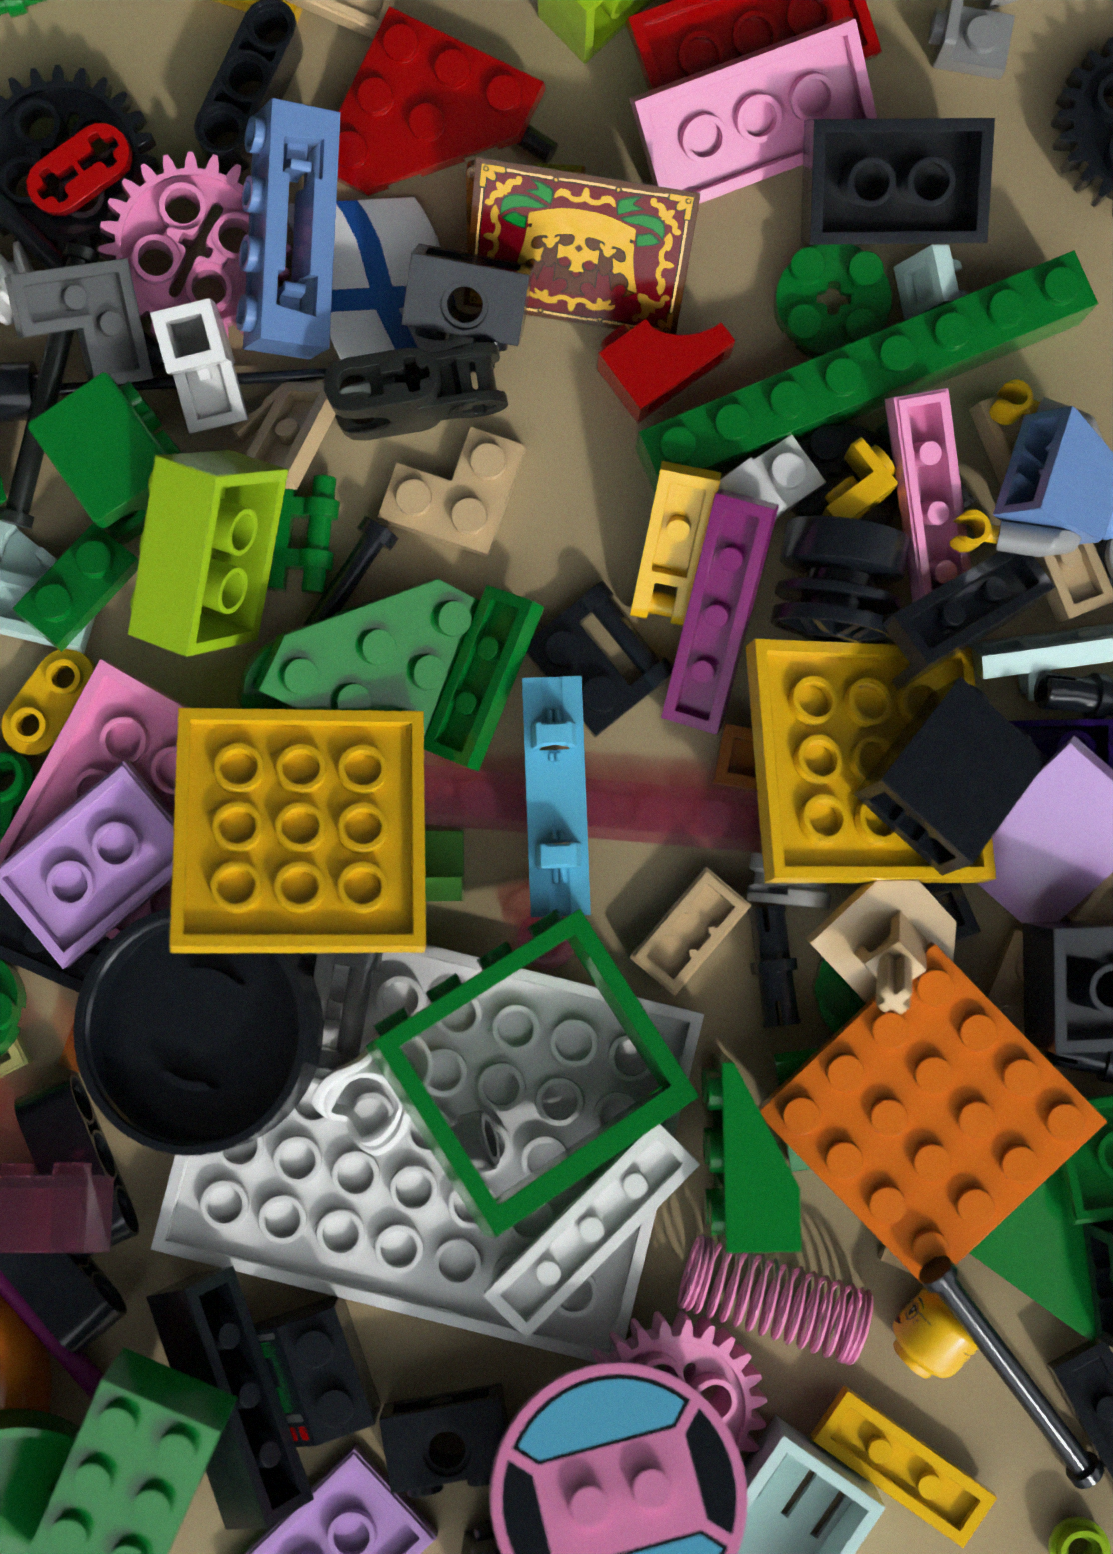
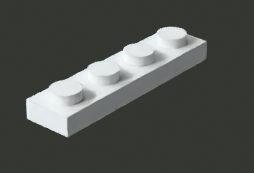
[483,1124,700,1340]

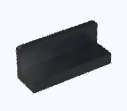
[883,551,1055,691]

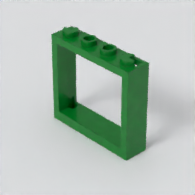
[365,909,699,1237]

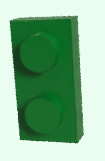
[12,522,139,652]

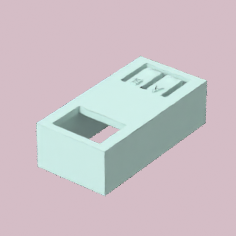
[738,1415,886,1554]

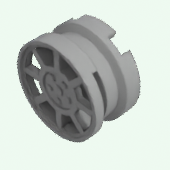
[746,853,831,909]

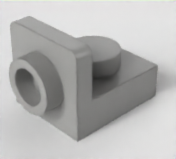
[928,0,1015,80]

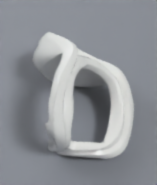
[311,1034,433,1156]

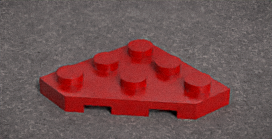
[337,6,546,196]

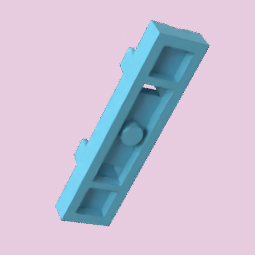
[522,676,591,917]

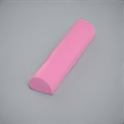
[884,388,972,603]

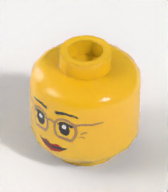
[893,1287,978,1378]

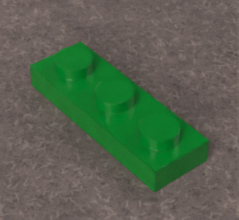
[424,584,544,772]

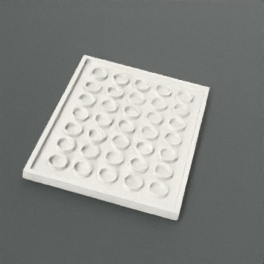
[150,944,704,1363]

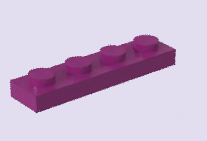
[661,489,779,735]

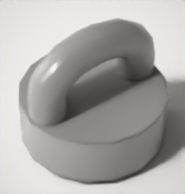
[450,1109,500,1174]

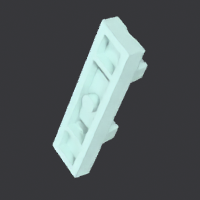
[970,623,1113,701]

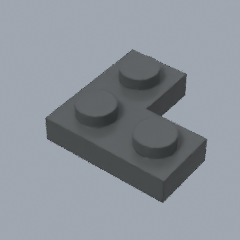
[4,258,153,385]

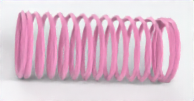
[677,1234,873,1366]

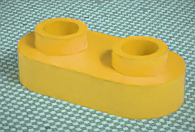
[1,649,96,757]

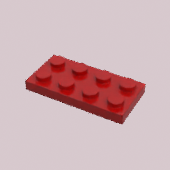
[625,0,882,91]

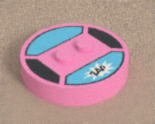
[489,1363,748,1554]

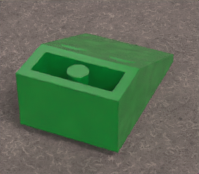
[701,1053,802,1253]

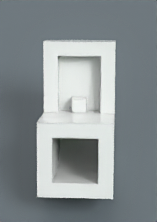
[150,298,249,434]
[718,435,826,519]

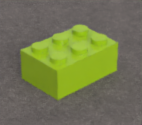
[128,450,288,657]

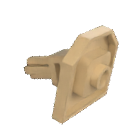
[805,880,956,1014]

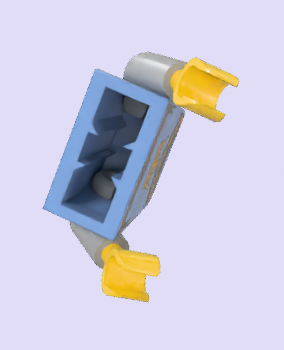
[949,379,1113,557]

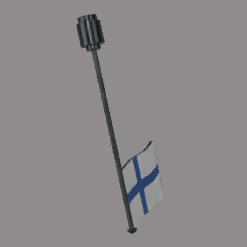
[0,197,495,422]

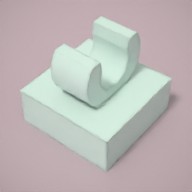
[893,244,967,321]

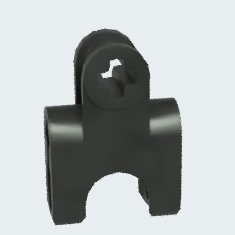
[324,342,508,441]

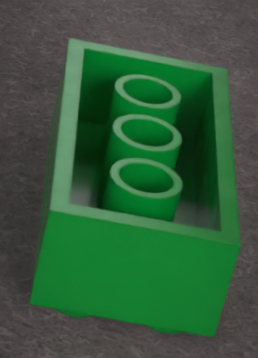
[28,1347,238,1554]

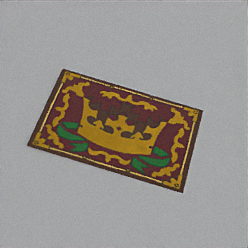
[463,157,701,335]

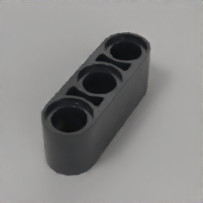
[194,0,304,175]
[14,1074,139,1259]
[0,1179,127,1354]

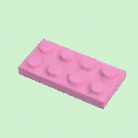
[629,16,877,204]

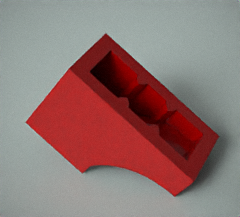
[597,319,736,424]

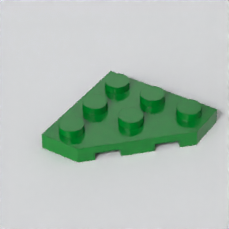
[253,578,480,739]

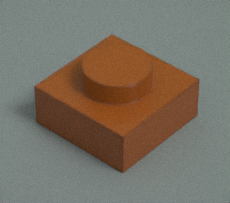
[712,724,757,792]

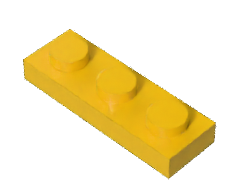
[810,1385,997,1548]

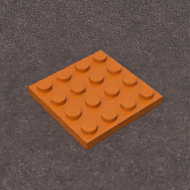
[758,942,1107,1285]

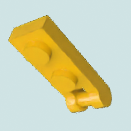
[630,461,721,626]

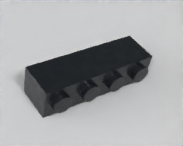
[146,1266,314,1530]

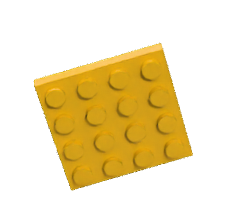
[745,639,997,883]
[170,708,426,953]

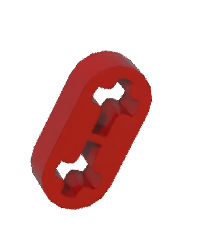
[27,123,132,216]

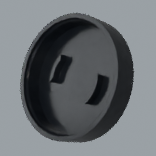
[73,908,324,1156]

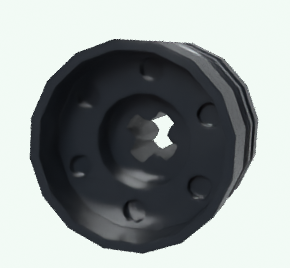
[770,516,910,644]

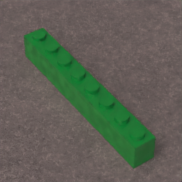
[635,250,1098,493]

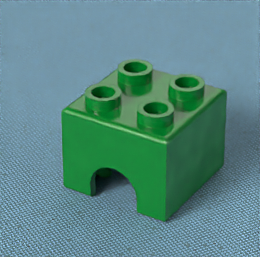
[28,372,182,545]

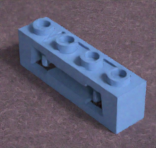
[236,98,341,359]

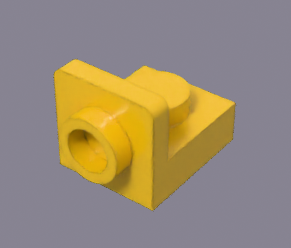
[821,437,898,520]

